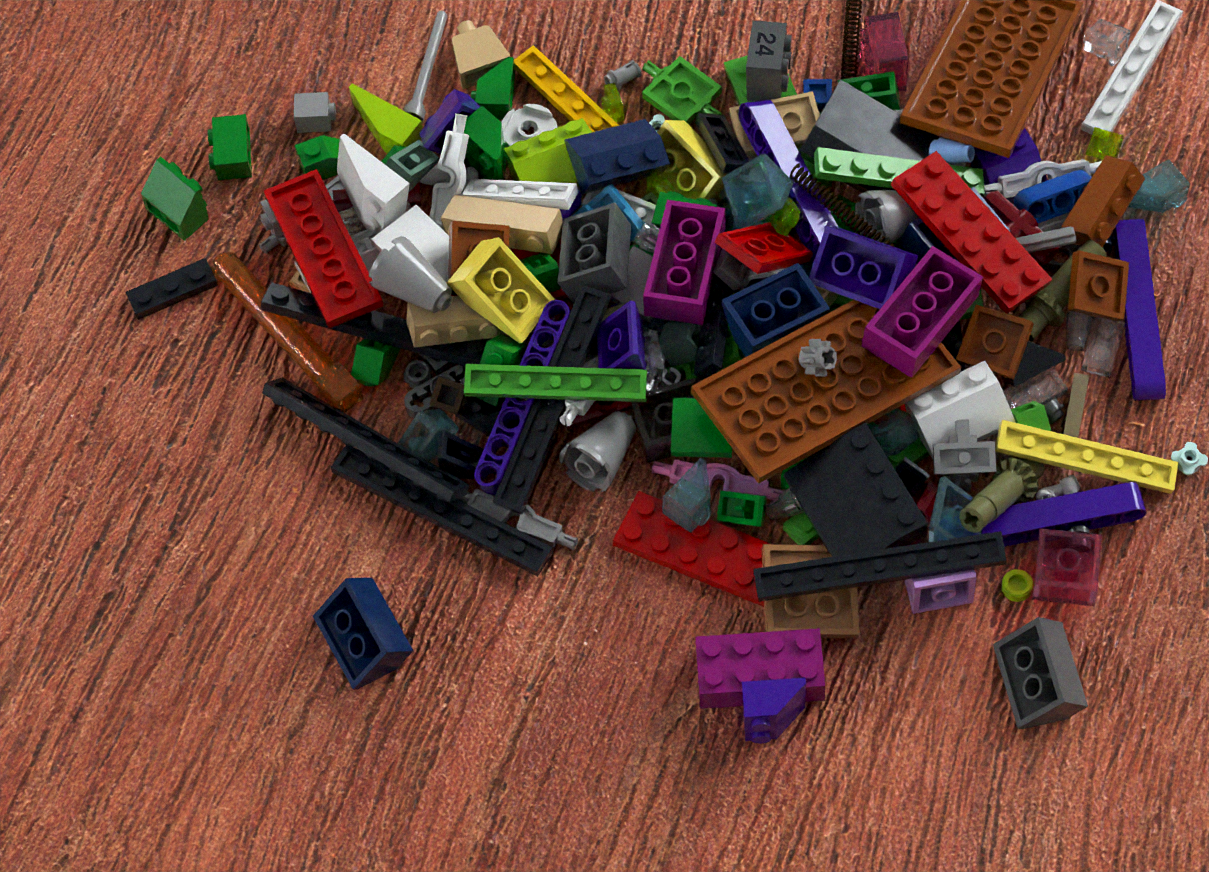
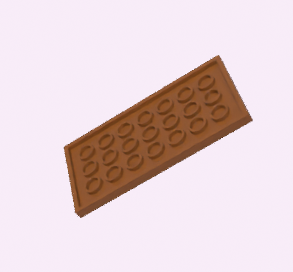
[900,0,1083,158]
[691,300,961,484]

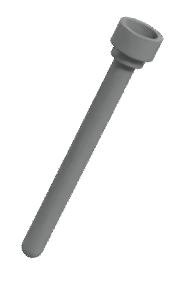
[403,11,447,123]

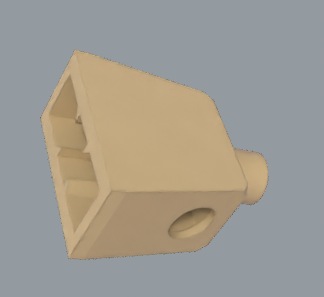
[452,20,510,89]

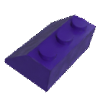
[809,226,918,309]

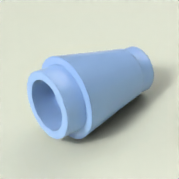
[929,137,975,165]

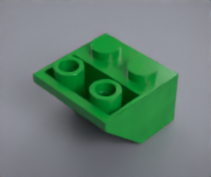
[464,106,506,180]
[141,156,209,241]

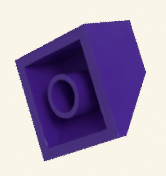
[420,89,481,154]
[970,127,1048,204]
[597,300,647,370]
[742,678,806,744]

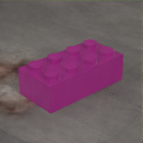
[643,200,725,325]
[861,246,983,378]
[695,628,825,709]

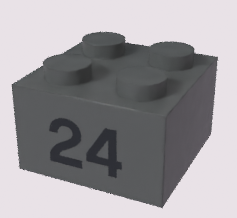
[746,20,792,101]

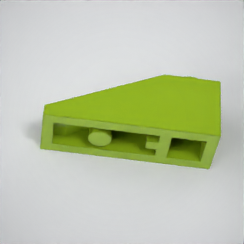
[349,83,423,154]

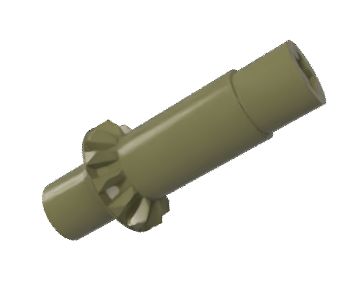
[1018,240,1107,342]
[959,458,1045,533]

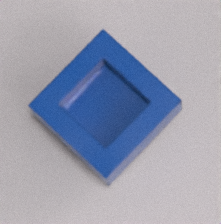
[803,79,832,109]

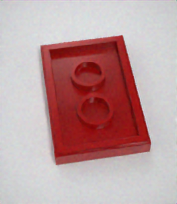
[714,222,813,274]

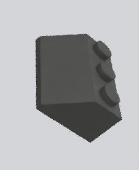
[993,617,1088,729]

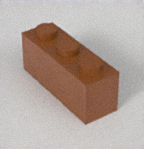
[1061,155,1145,247]

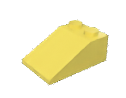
[447,237,555,343]

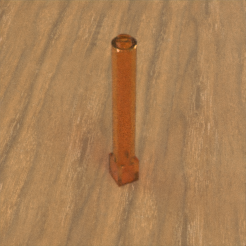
[211,252,364,413]

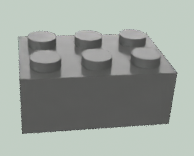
[558,203,631,304]

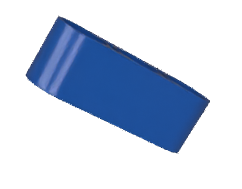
[1014,170,1092,223]

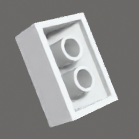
[905,361,1016,459]

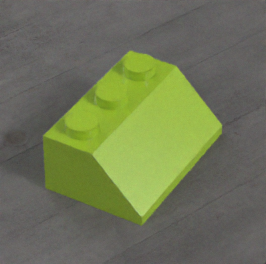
[503,118,592,186]

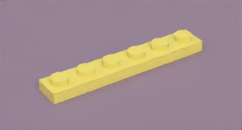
[995,420,1178,494]

